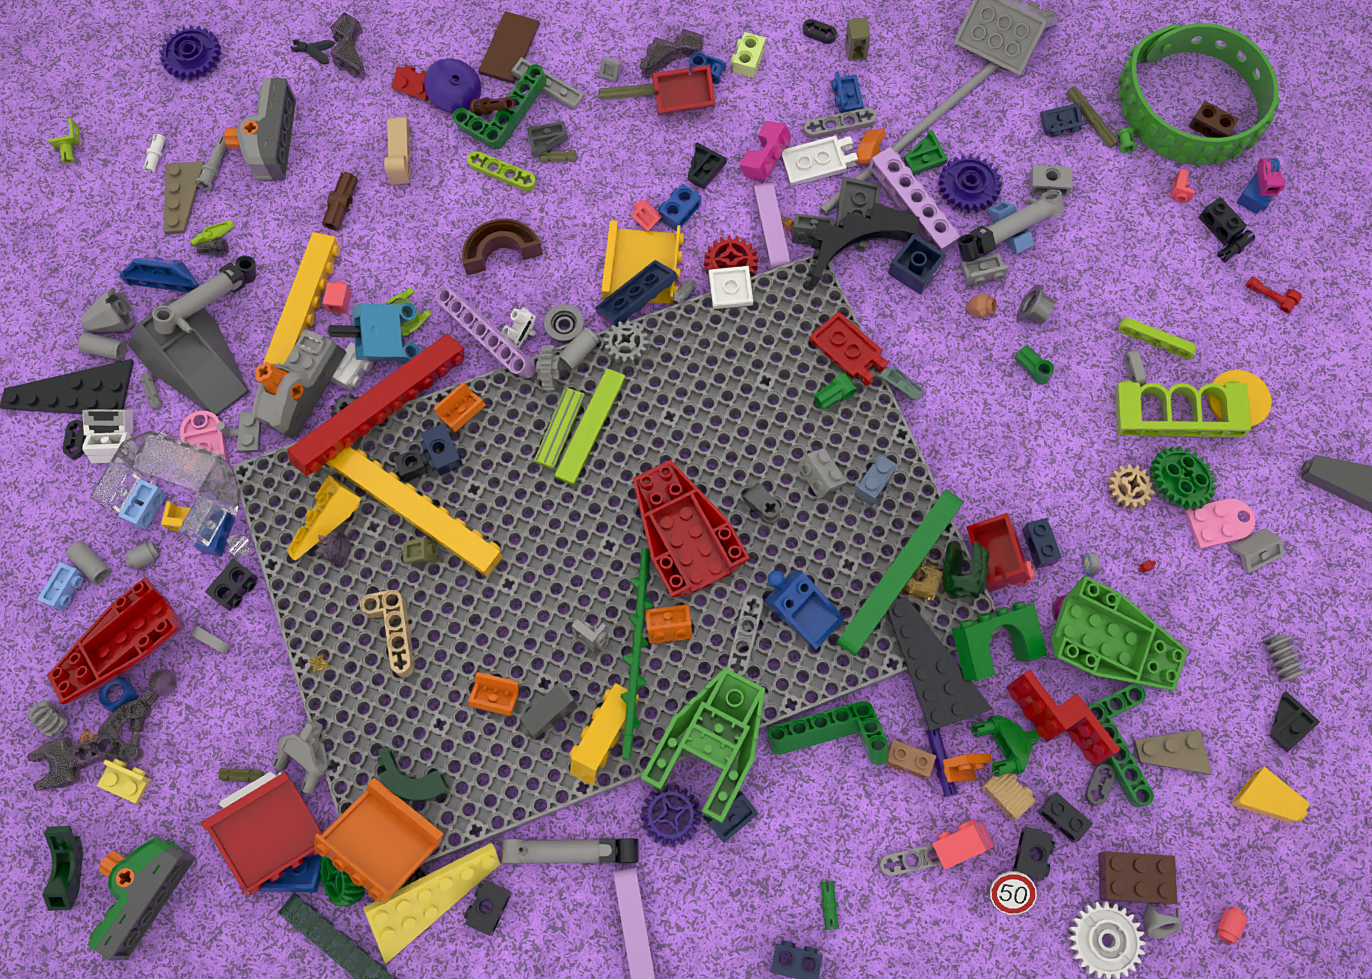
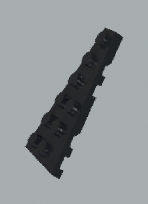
[0,359,134,414]
[887,597,993,731]

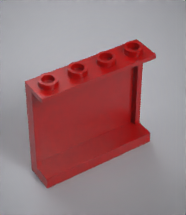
[200,771,323,895]

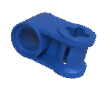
[689,52,727,84]

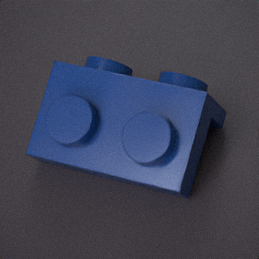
[831,71,864,113]

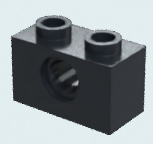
[1013,827,1055,881]
[464,880,512,936]

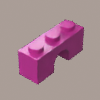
[739,121,791,182]

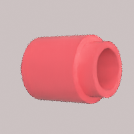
[1217,906,1248,945]

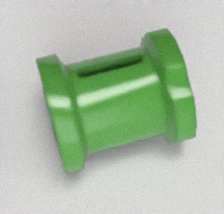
[1117,127,1138,153]

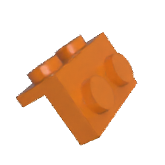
[433,382,486,432]
[468,672,519,716]

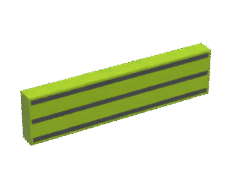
[534,387,585,469]

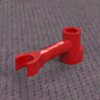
[1245,276,1302,314]

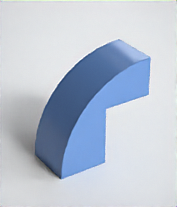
[988,200,1034,254]

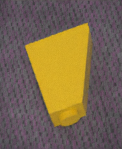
[1232,767,1310,823]

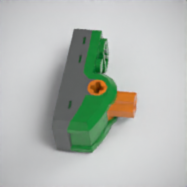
[87,837,195,960]

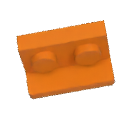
[645,604,692,644]
[943,753,992,783]

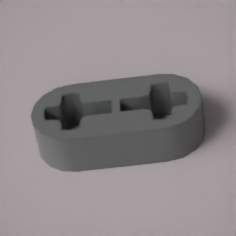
[1085,764,1116,806]

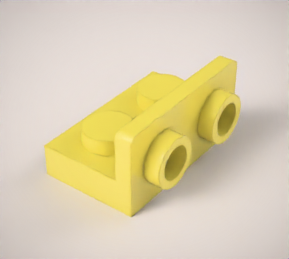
[97,758,151,804]

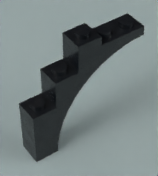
[807,203,920,287]

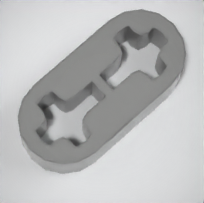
[1124,350,1147,387]
[190,626,231,655]

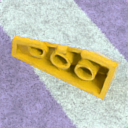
[287,475,361,561]

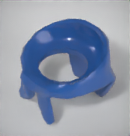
[98,677,138,713]

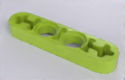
[467,151,536,191]
[1118,318,1197,360]

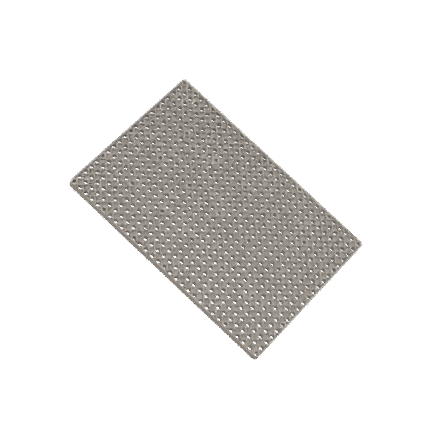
[233,255,1002,867]

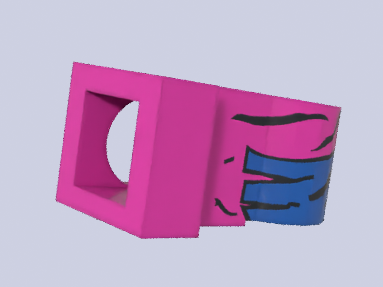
[1257,158,1285,196]

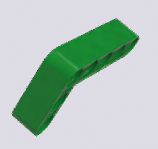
[453,64,547,149]
[1088,684,1154,808]
[768,701,889,765]

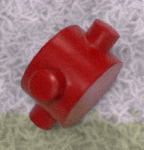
[1138,560,1156,573]

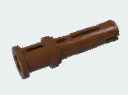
[469,97,514,116]

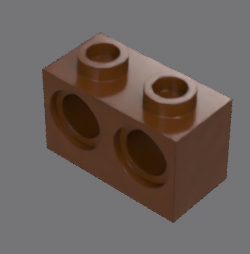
[1188,101,1239,138]

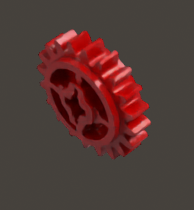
[704,235,759,277]

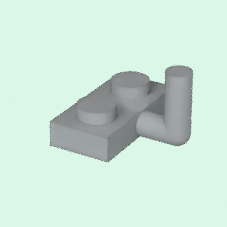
[216,412,261,453]

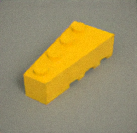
[569,683,639,786]

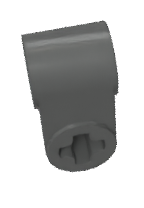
[742,483,780,524]

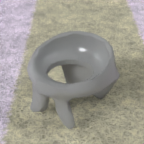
[1143,903,1183,939]

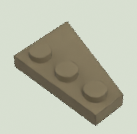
[1133,730,1212,775]

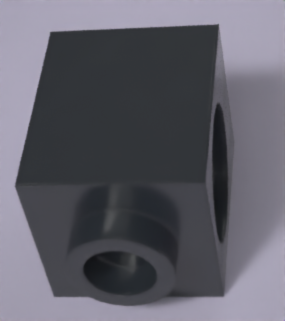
[393,448,429,482]

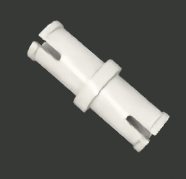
[142,134,166,173]

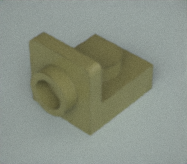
[403,538,438,565]

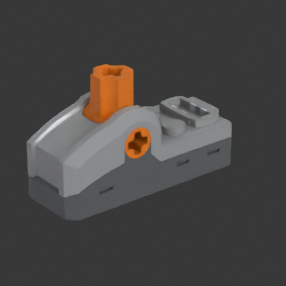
[224,78,296,180]
[252,330,347,438]

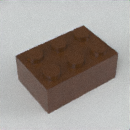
[1098,851,1177,905]

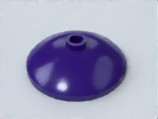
[424,58,481,113]

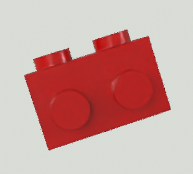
[391,65,428,101]

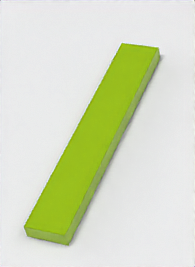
[554,368,626,485]

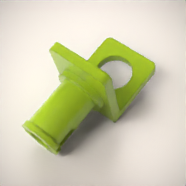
[48,118,81,164]

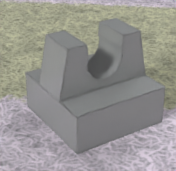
[599,56,623,82]

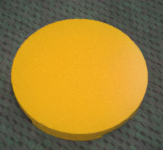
[1207,370,1272,427]

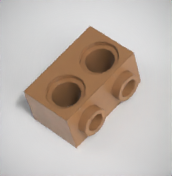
[885,739,936,780]

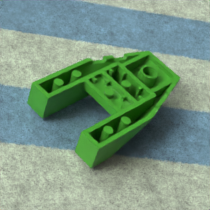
[641,668,765,824]

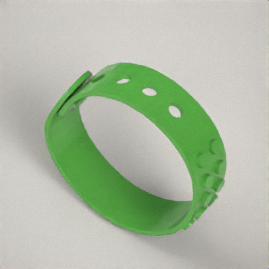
[1118,23,1280,166]

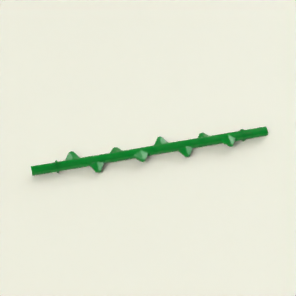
[621,548,653,760]

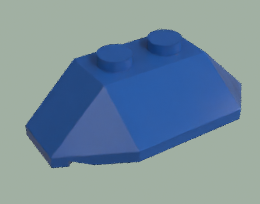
[120,257,200,293]

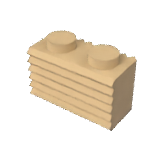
[981,771,1036,821]

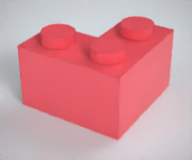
[932,819,994,869]

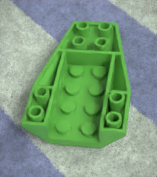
[1051,576,1188,691]

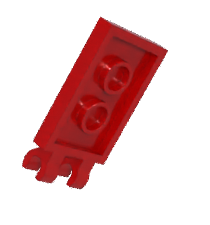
[809,311,888,387]

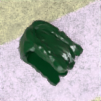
[943,542,989,599]

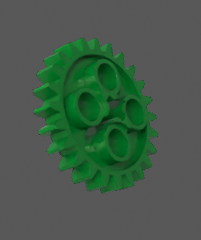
[1149,446,1217,511]

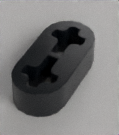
[803,19,837,44]
[63,420,87,459]

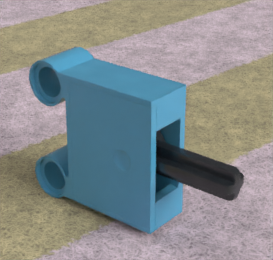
[328,302,420,364]

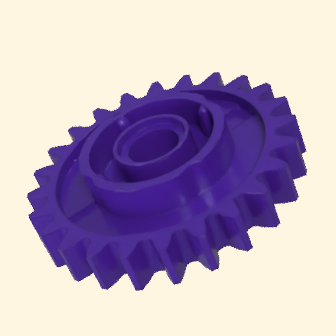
[159,25,222,81]
[938,154,1002,213]

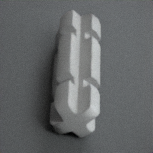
[673,279,697,303]
[140,372,162,410]

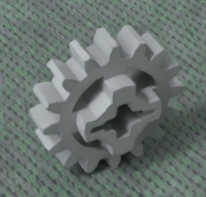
[604,320,649,365]
[536,345,561,390]

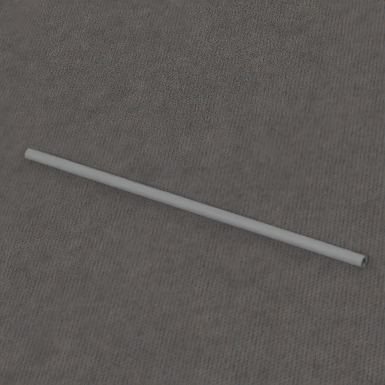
[819,61,1000,215]

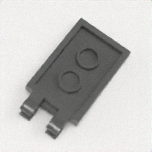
[835,176,881,252]

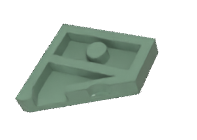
[880,366,926,400]

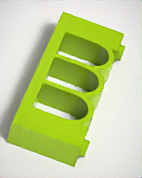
[1115,380,1251,438]

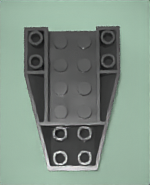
[128,299,249,416]

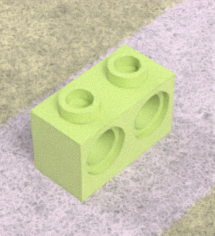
[731,32,766,78]

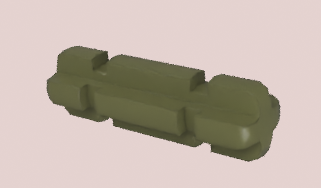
[539,150,577,162]
[218,768,264,782]

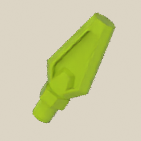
[190,220,235,247]

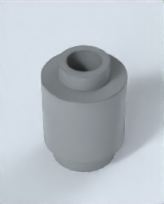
[125,541,160,570]

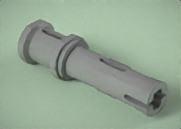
[195,136,227,191]

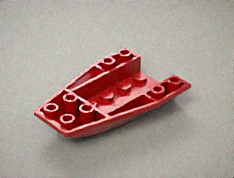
[633,460,750,598]
[47,577,184,705]

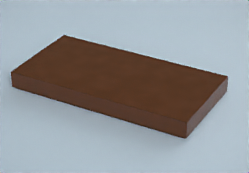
[478,11,540,84]

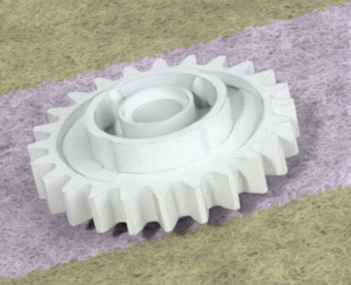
[1067,902,1146,979]

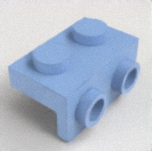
[37,562,85,611]

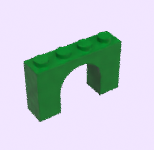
[952,601,1047,681]

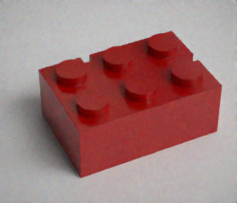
[652,65,716,116]
[966,513,1031,592]

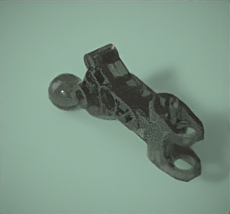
[27,669,177,791]

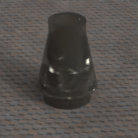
[196,237,229,257]

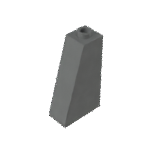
[1301,455,1372,513]

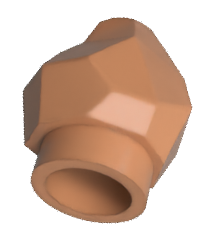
[966,294,997,318]

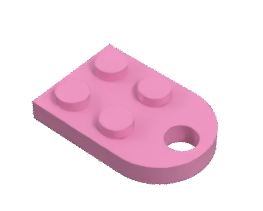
[180,411,228,474]
[1184,499,1255,549]

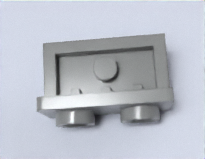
[960,253,1009,286]
[797,448,847,499]

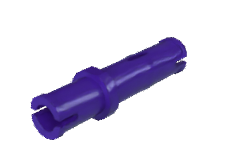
[926,728,958,797]

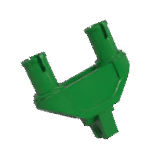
[971,715,1041,777]

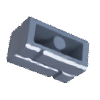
[854,454,898,506]

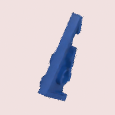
[239,854,322,893]

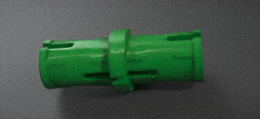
[820,881,839,930]

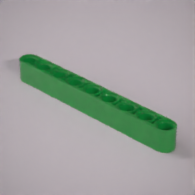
[836,489,964,656]

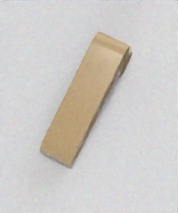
[384,116,411,185]
[360,590,415,677]

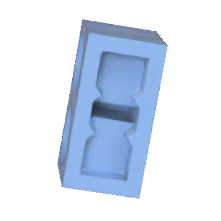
[118,479,167,531]

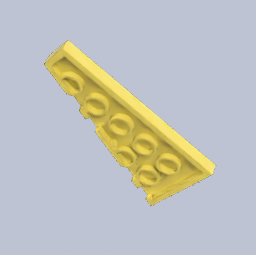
[363,843,500,964]

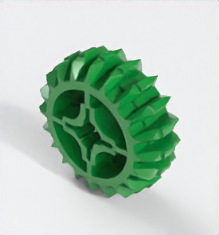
[319,856,366,907]

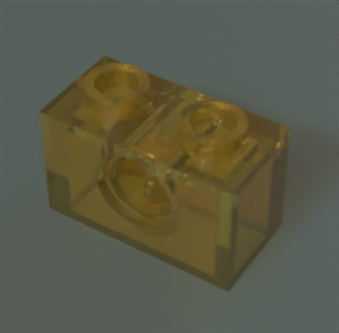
[902,564,943,601]

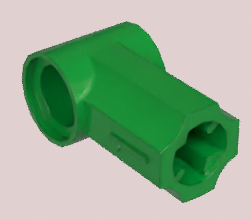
[1014,345,1054,385]
[813,372,858,411]

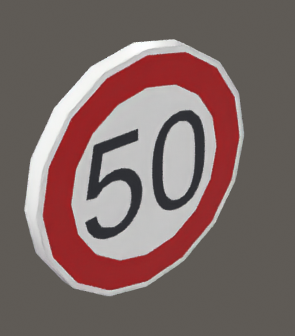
[990,872,1037,915]

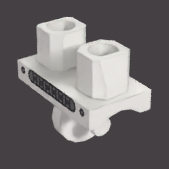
[502,307,537,348]

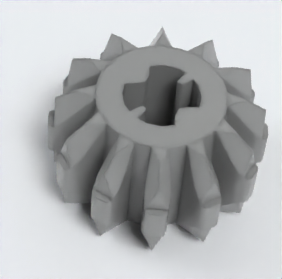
[28,700,69,737]

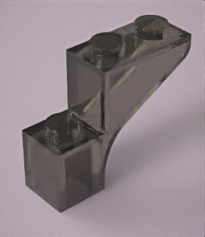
[330,12,366,80]
[640,29,704,78]

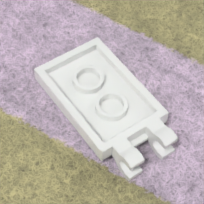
[781,136,858,186]

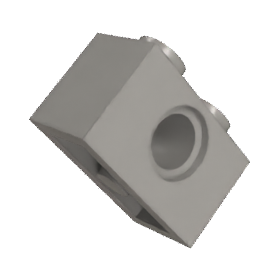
[1029,164,1073,197]

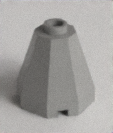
[81,287,136,334]

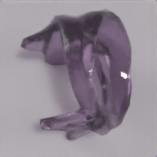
[315,532,350,565]

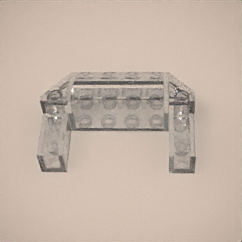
[90,430,241,547]

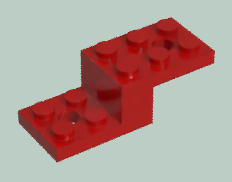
[1006,669,1120,766]

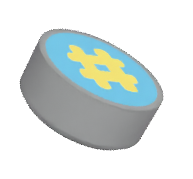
[1083,553,1100,574]

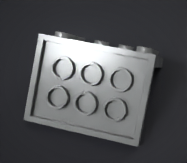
[953,0,1060,75]

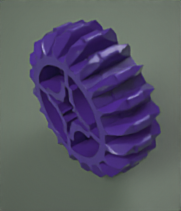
[640,784,701,847]

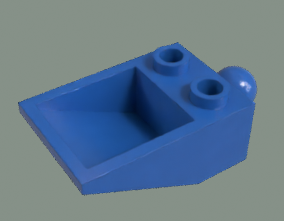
[764,570,845,650]

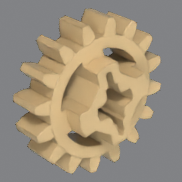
[1107,464,1155,510]

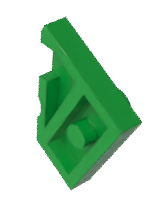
[904,130,948,175]

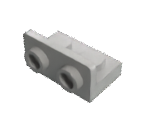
[571,619,608,653]

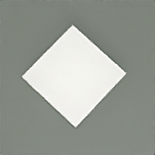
[709,266,753,309]

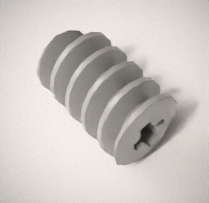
[1263,634,1306,683]

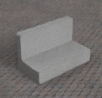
[1230,528,1284,574]

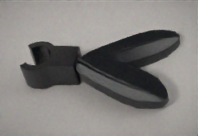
[290,39,335,64]

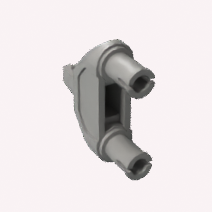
[272,721,328,794]

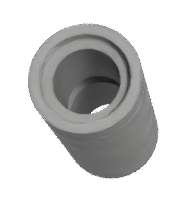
[559,327,599,371]
[78,332,127,361]
[66,541,112,585]

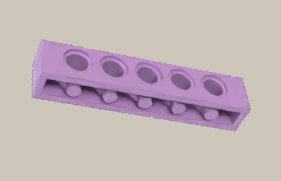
[869,146,960,253]

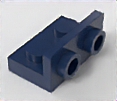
[703,790,759,843]

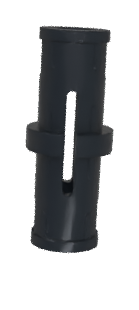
[1217,230,1255,263]

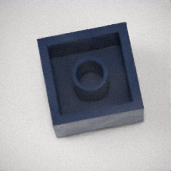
[888,234,947,295]

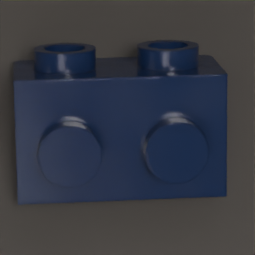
[1040,103,1087,137]

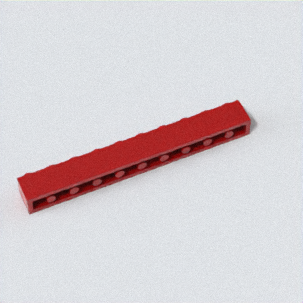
[287,333,464,477]

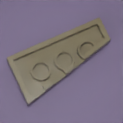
[164,161,206,235]

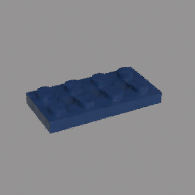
[595,260,679,327]

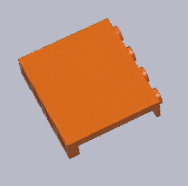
[314,778,444,904]

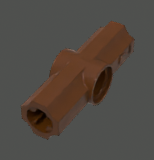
[322,172,358,231]

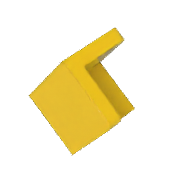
[161,501,194,532]

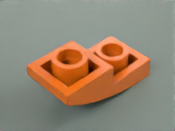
[855,128,886,164]

